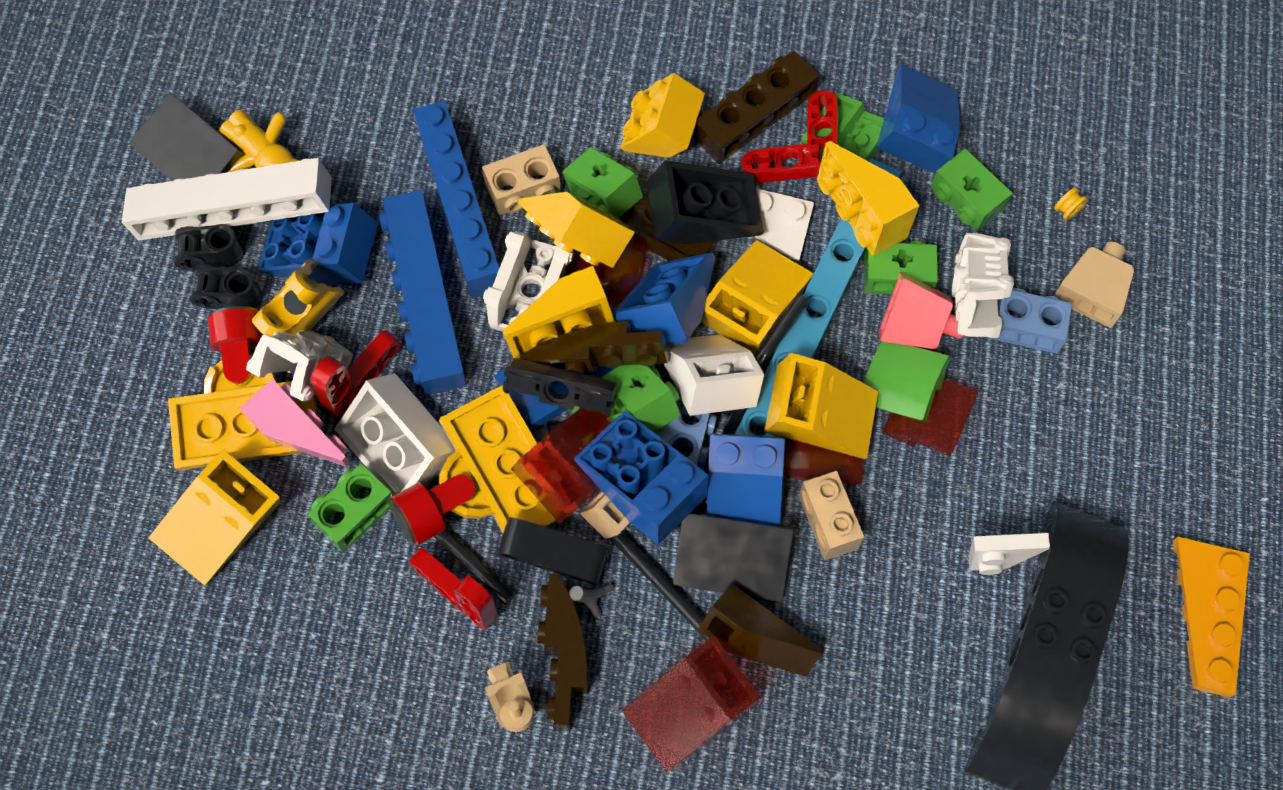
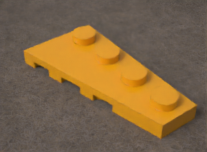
[1173,537,1250,698]

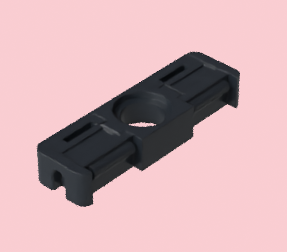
[503,358,617,418]

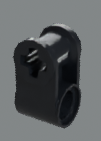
[174,224,244,271]
[190,265,262,309]

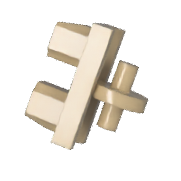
[485,662,536,732]

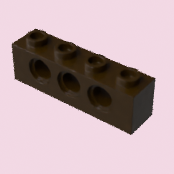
[693,50,820,164]

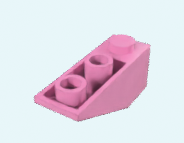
[239,379,350,467]

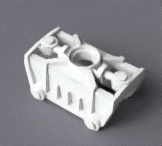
[483,231,574,331]
[952,233,1014,338]
[246,330,353,402]

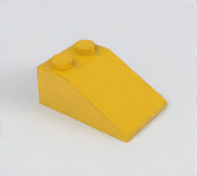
[502,266,614,359]

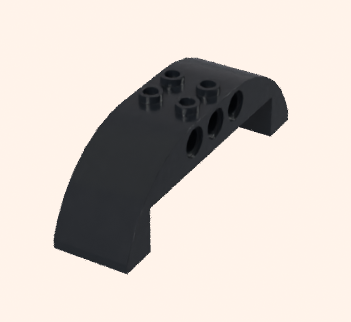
[964,501,1129,790]

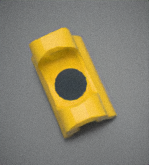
[252,258,344,336]

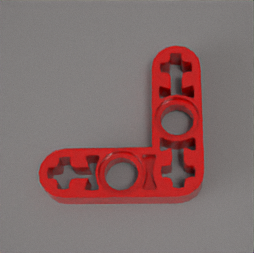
[741,90,839,183]
[310,330,402,418]
[407,547,498,631]

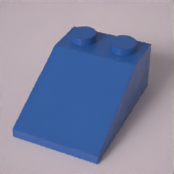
[876,64,960,173]
[612,252,715,345]
[707,433,785,526]

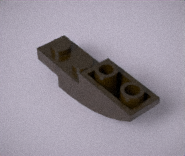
[519,321,669,377]
[537,573,588,731]

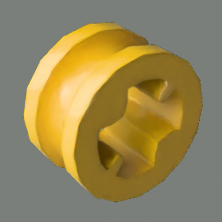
[1054,187,1088,220]

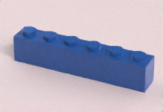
[413,100,499,299]
[378,190,466,395]

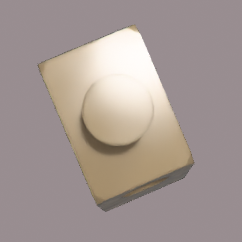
[1054,242,1134,328]

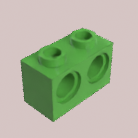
[307,463,393,553]

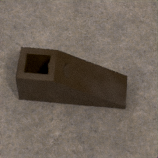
[698,583,824,677]

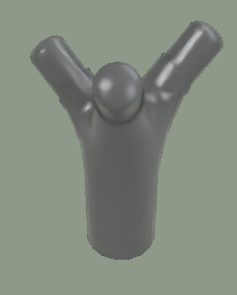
[570,584,614,618]

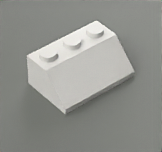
[334,374,456,496]

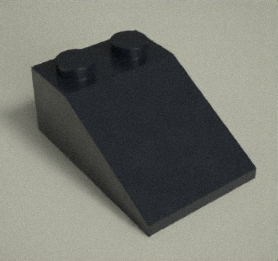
[647,160,764,244]

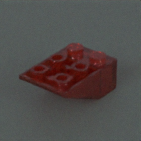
[511,407,611,523]
[622,636,761,773]

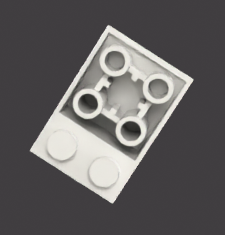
[664,334,764,416]

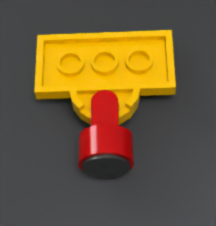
[168,306,318,471]
[389,385,575,546]

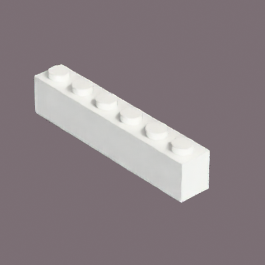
[122,158,332,241]

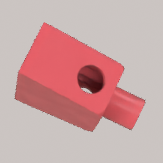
[878,271,963,349]

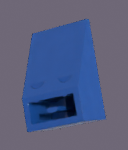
[258,202,378,285]
[575,410,708,545]

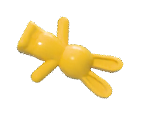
[220,110,299,172]

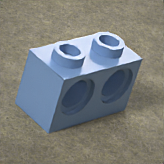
[989,288,1072,354]
[659,394,717,469]

